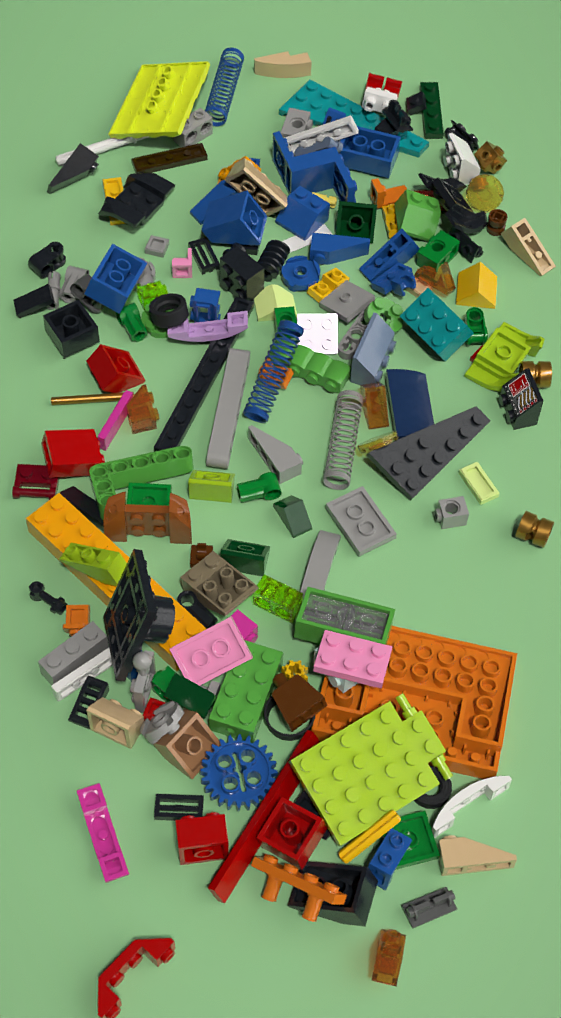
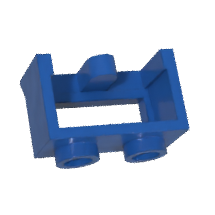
[190,288,221,323]

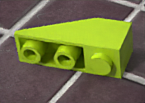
[59,543,127,586]

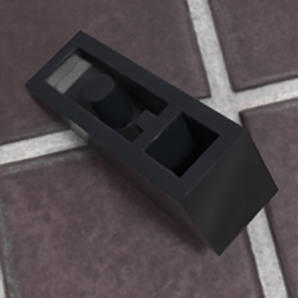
[47,143,99,194]

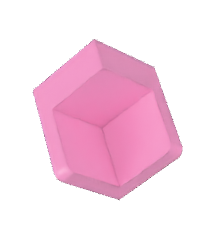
[172,248,192,278]

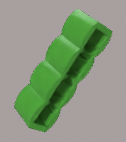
[268,337,351,393]

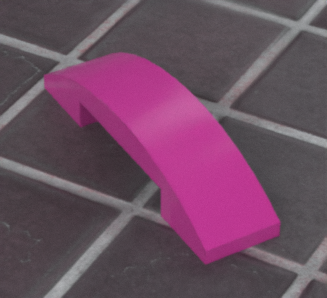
[77,783,129,883]

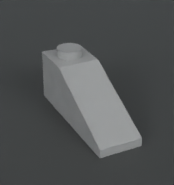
[248,425,303,484]

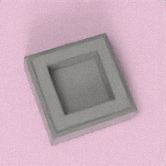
[145,235,169,258]

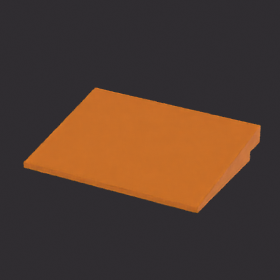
[312,626,517,779]

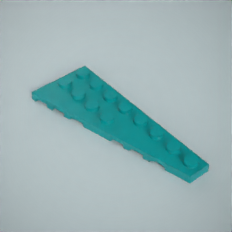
[279,79,429,158]

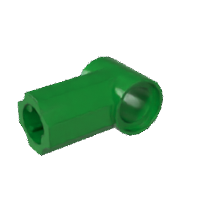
[115,303,147,342]
[237,472,282,503]

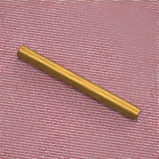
[51,392,134,405]

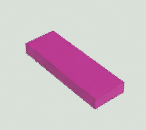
[98,390,134,451]

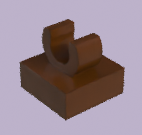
[190,543,213,568]

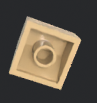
[86,697,144,749]

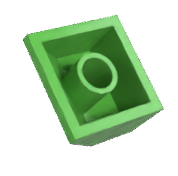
[395,189,441,241]

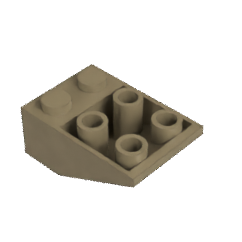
[180,551,258,616]

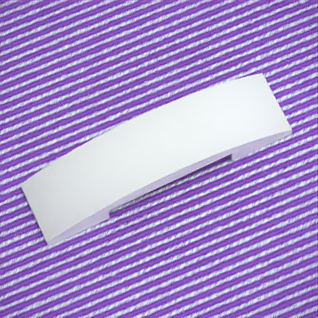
[432,776,512,838]

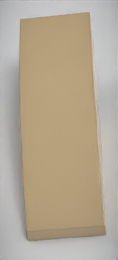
[254,51,312,78]

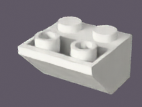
[443,133,480,185]

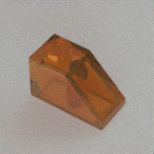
[360,382,389,429]

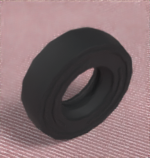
[414,766,452,809]

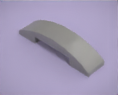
[297,530,341,606]

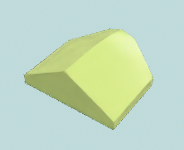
[254,284,297,322]

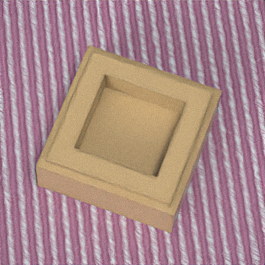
[406,275,434,298]

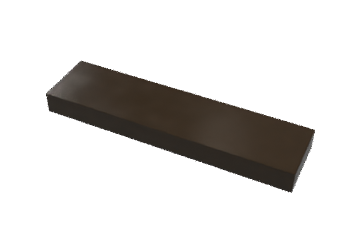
[131,143,208,173]

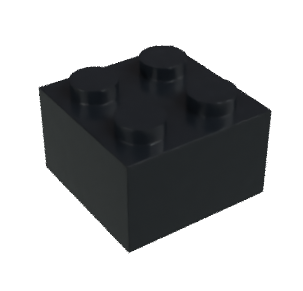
[220,246,264,301]
[43,299,100,358]

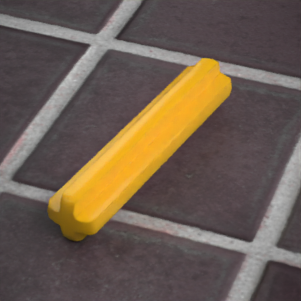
[338,810,401,864]

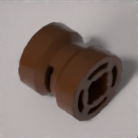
[486,209,508,236]

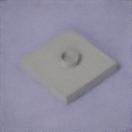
[319,280,375,323]

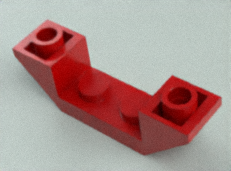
[98,938,176,1018]

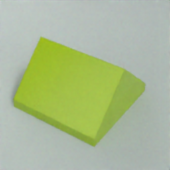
[188,470,235,503]

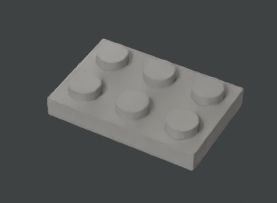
[326,486,397,556]

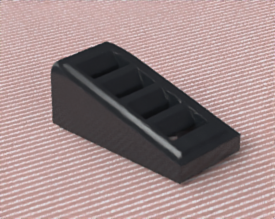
[68,675,109,729]

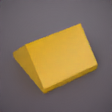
[456,262,497,309]

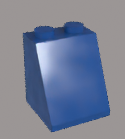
[201,190,267,245]

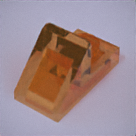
[414,262,456,295]

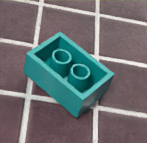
[400,288,474,362]

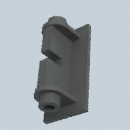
[402,887,457,928]

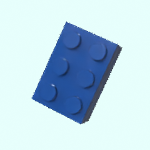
[339,126,401,178]
[84,243,147,314]

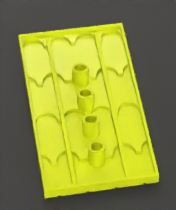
[108,61,210,139]

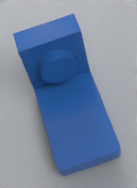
[368,828,412,891]

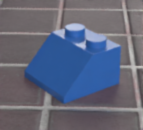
[275,186,330,241]

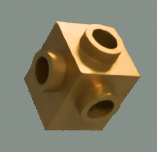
[474,141,507,174]

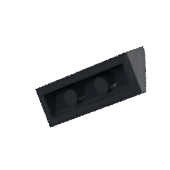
[60,486,104,532]

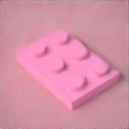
[170,616,253,686]
[313,630,392,689]

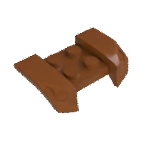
[103,491,192,544]

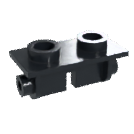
[382,100,414,132]
[444,120,479,153]
[449,226,484,263]

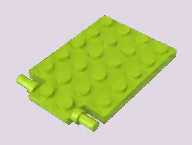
[289,693,453,847]

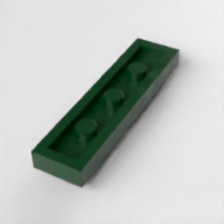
[420,82,444,139]

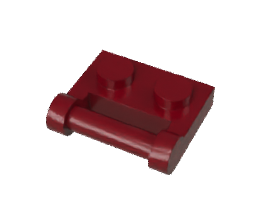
[12,464,60,500]

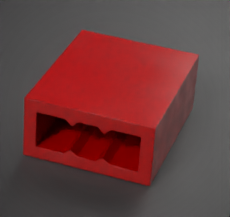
[41,429,105,478]

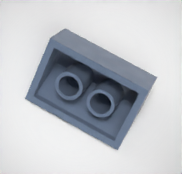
[350,313,397,389]

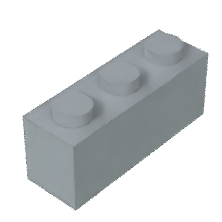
[38,621,109,685]

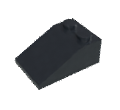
[288,861,378,927]

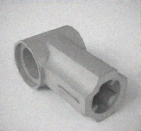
[59,265,89,304]

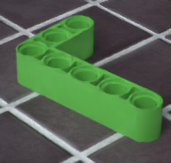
[89,446,194,520]

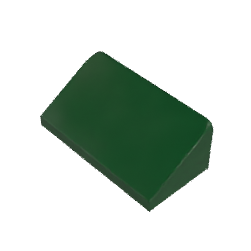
[164,673,216,719]

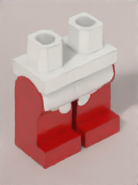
[361,73,402,115]

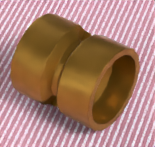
[519,361,552,388]
[515,511,554,548]

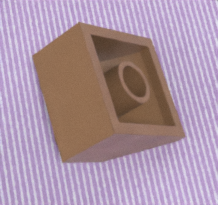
[153,709,220,779]

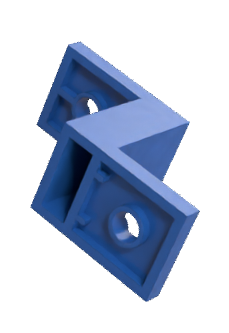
[272,131,357,202]

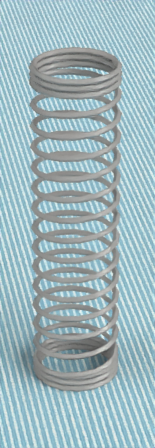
[323,390,364,490]

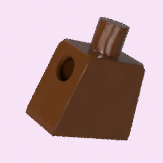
[272,673,327,732]

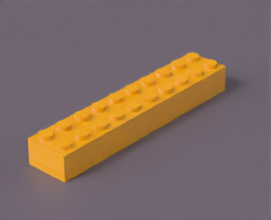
[26,493,206,672]

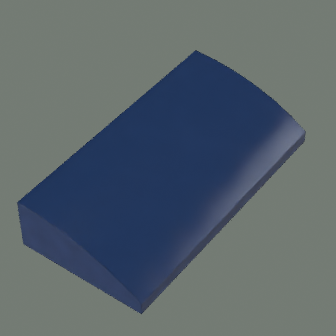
[385,369,434,441]

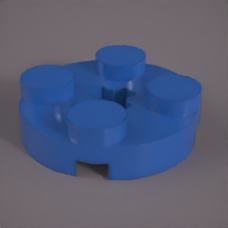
[281,256,320,292]

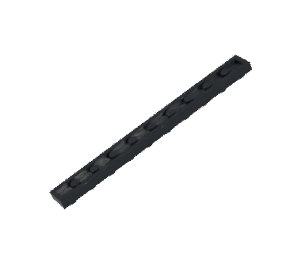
[154,296,254,452]

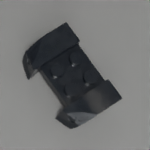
[98,172,175,228]
[418,173,487,234]

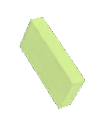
[459,462,500,505]

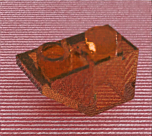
[126,384,159,434]
[371,929,406,986]

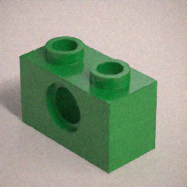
[417,230,460,276]

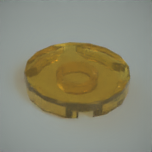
[466,174,504,212]
[357,431,399,453]

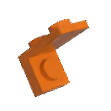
[370,178,407,209]

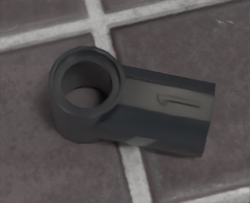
[177,590,218,629]

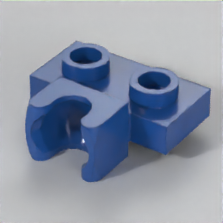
[371,262,416,296]

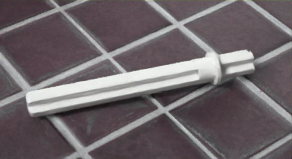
[55,136,149,166]

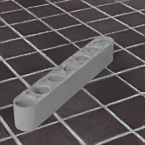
[206,348,250,469]

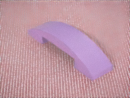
[167,311,248,342]

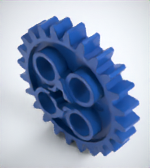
[200,734,278,812]

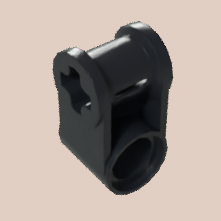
[28,242,66,278]

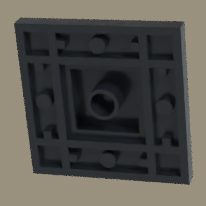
[103,549,175,681]

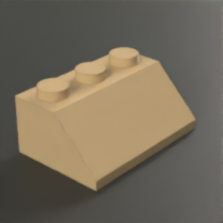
[225,158,288,216]

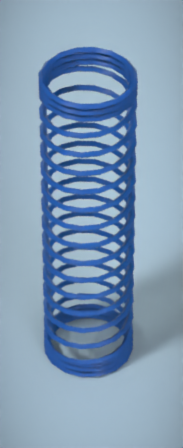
[205,47,244,126]
[243,320,304,423]

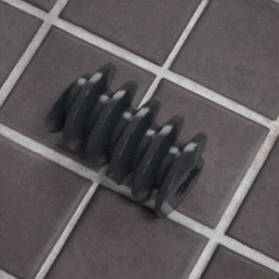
[257,240,290,282]

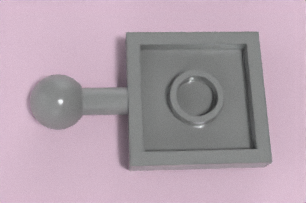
[130,650,156,713]

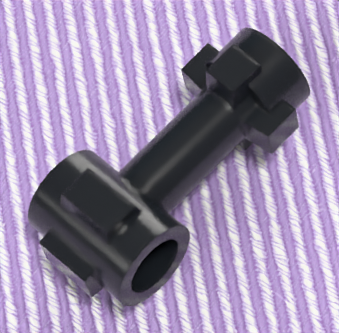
[29,581,68,615]

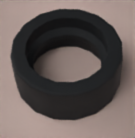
[149,293,189,328]

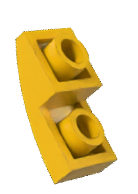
[382,204,398,238]
[307,267,350,302]

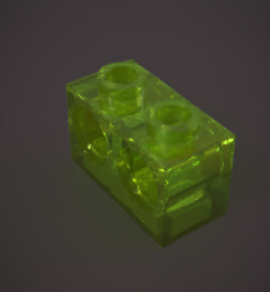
[253,574,304,623]

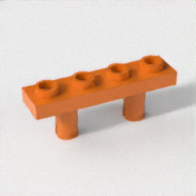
[251,854,347,922]

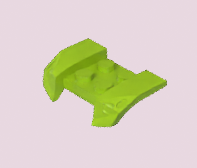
[464,322,544,392]

